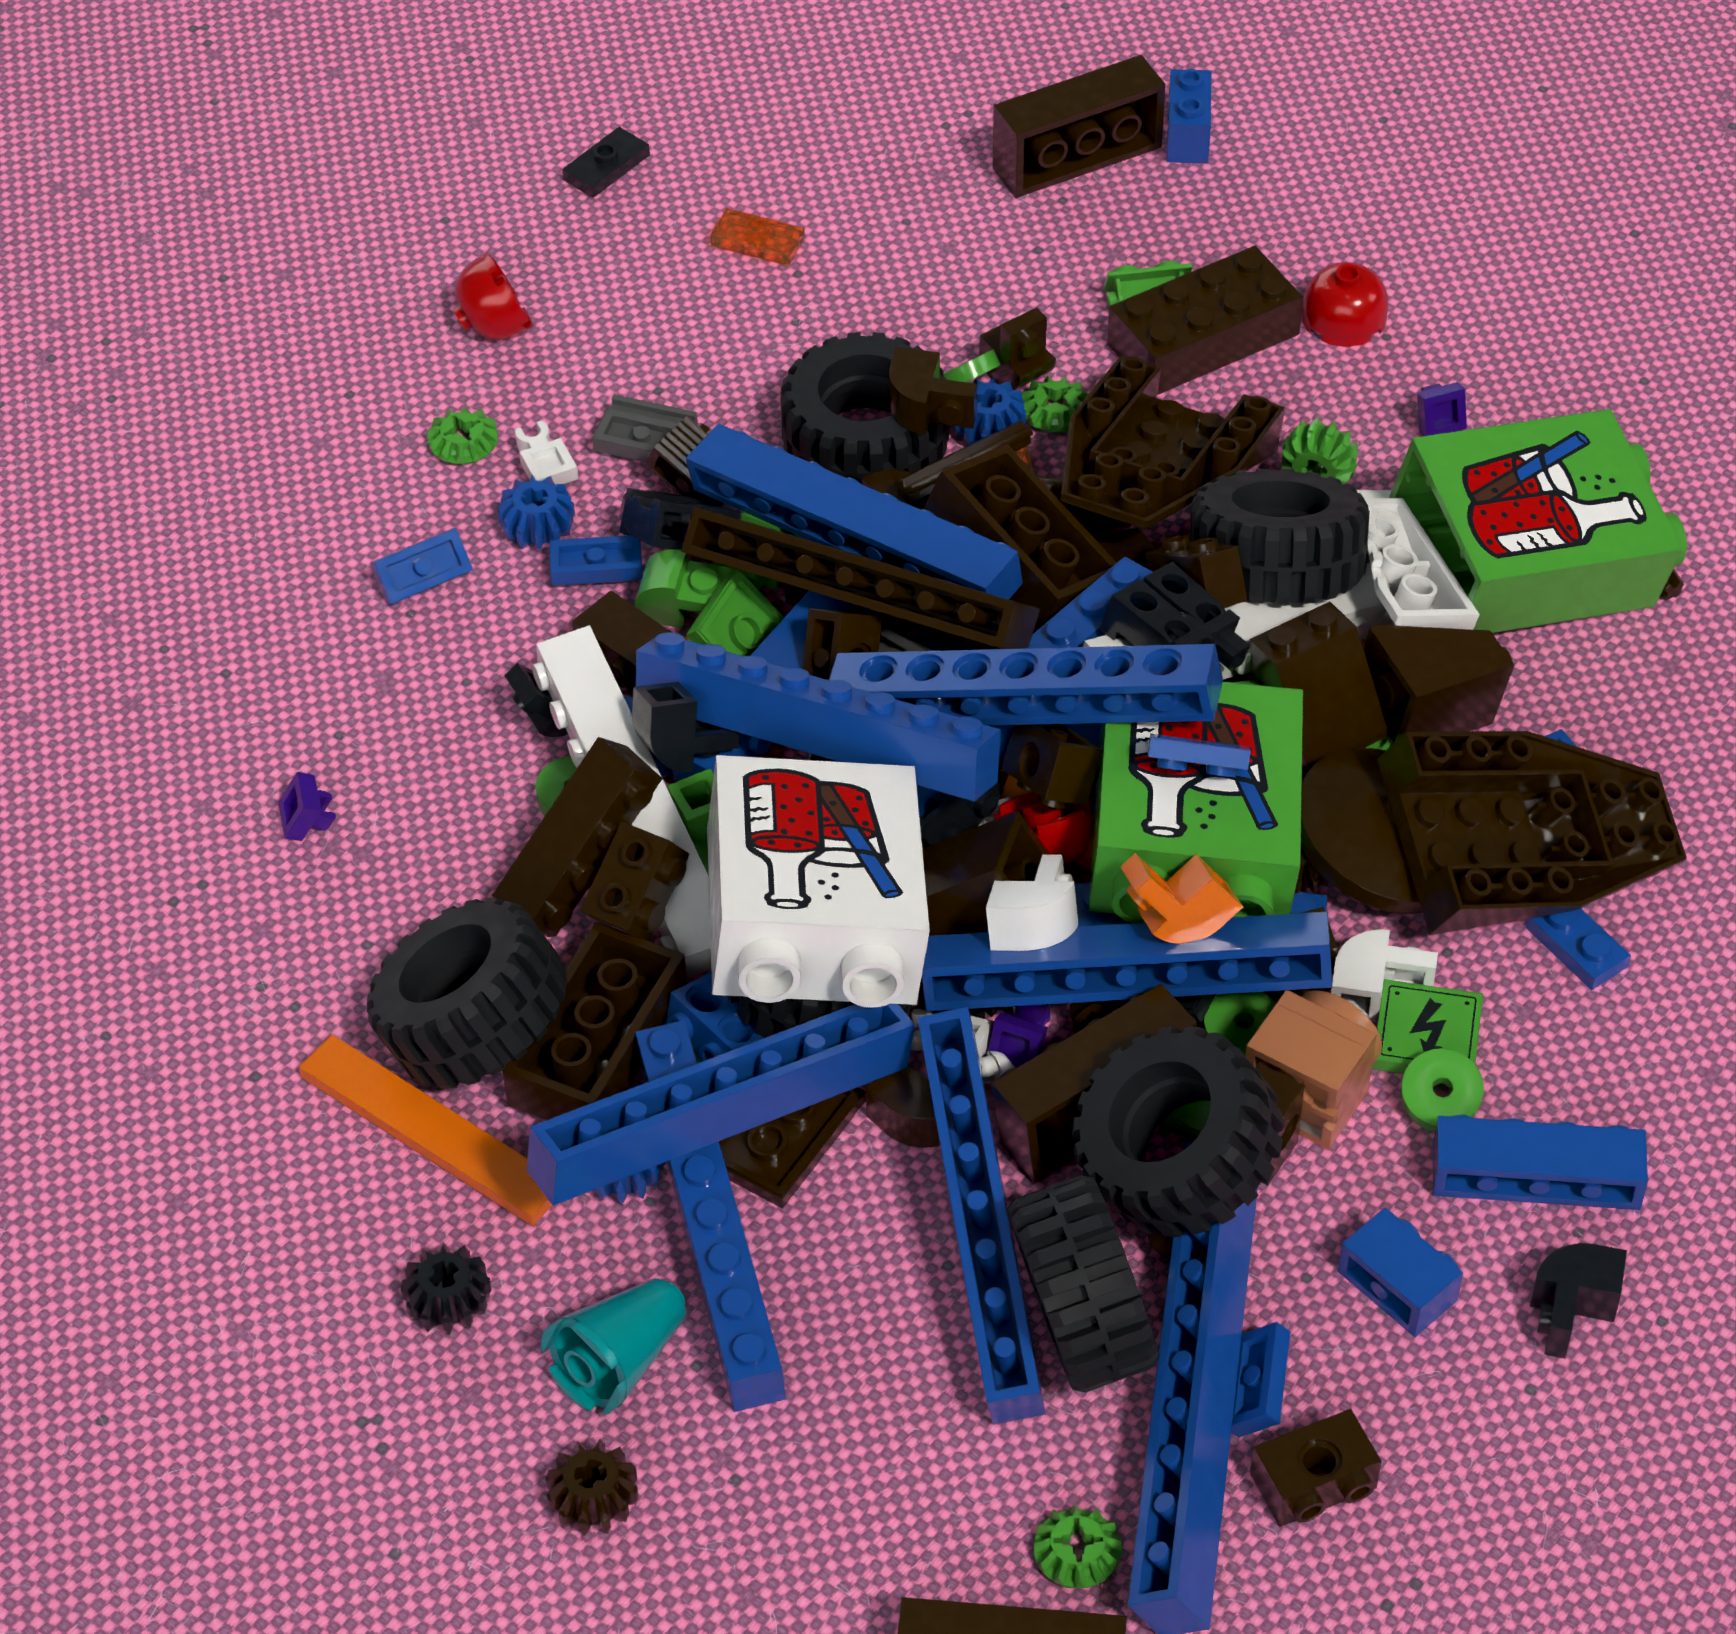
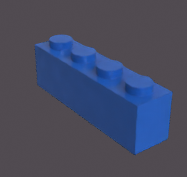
[1433,1115,1648,1210]

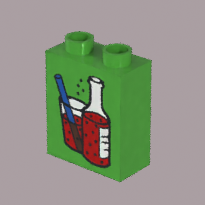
[1389,409,1687,633]
[1088,682,1303,923]

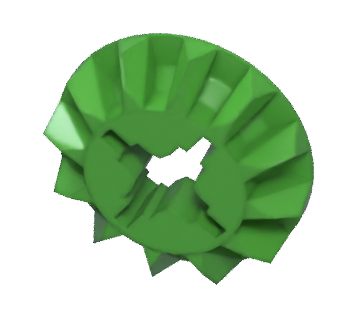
[1022,375,1089,432]
[427,406,498,464]
[1033,1503,1122,1589]

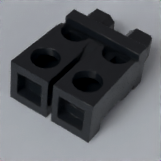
[619,488,740,550]
[1100,562,1250,671]

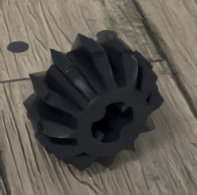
[401,1242,492,1335]

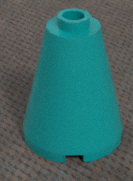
[541,1278,686,1414]

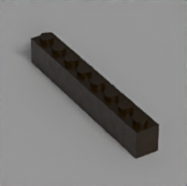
[681,507,1040,649]

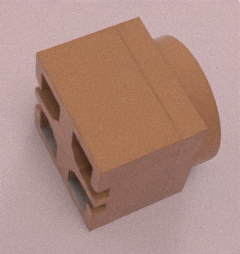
[1245,990,1382,1149]

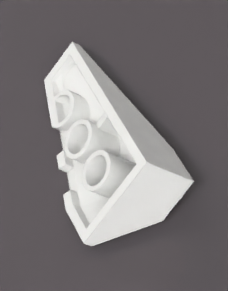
[1364,498,1480,630]

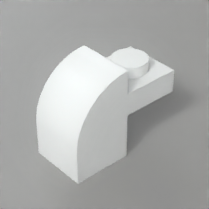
[986,854,1078,951]
[1331,929,1438,1022]

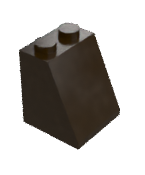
[1250,601,1388,773]
[1363,625,1515,746]
[922,811,1050,936]

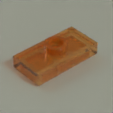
[710,208,805,266]

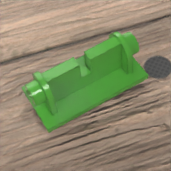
[1103,261,1193,308]

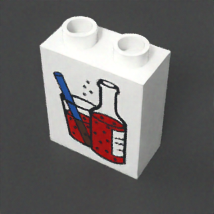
[707,755,930,1008]

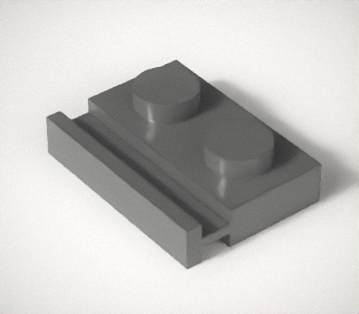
[592,394,698,462]

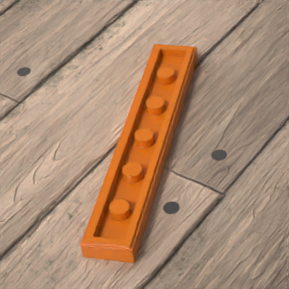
[299,1034,553,1226]

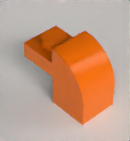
[1120,853,1243,944]

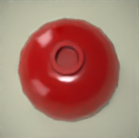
[453,252,534,341]
[1301,262,1389,347]
[994,792,1093,871]

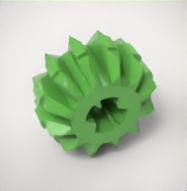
[1281,417,1359,485]

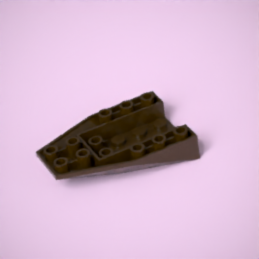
[1060,355,1285,529]
[1377,731,1687,935]

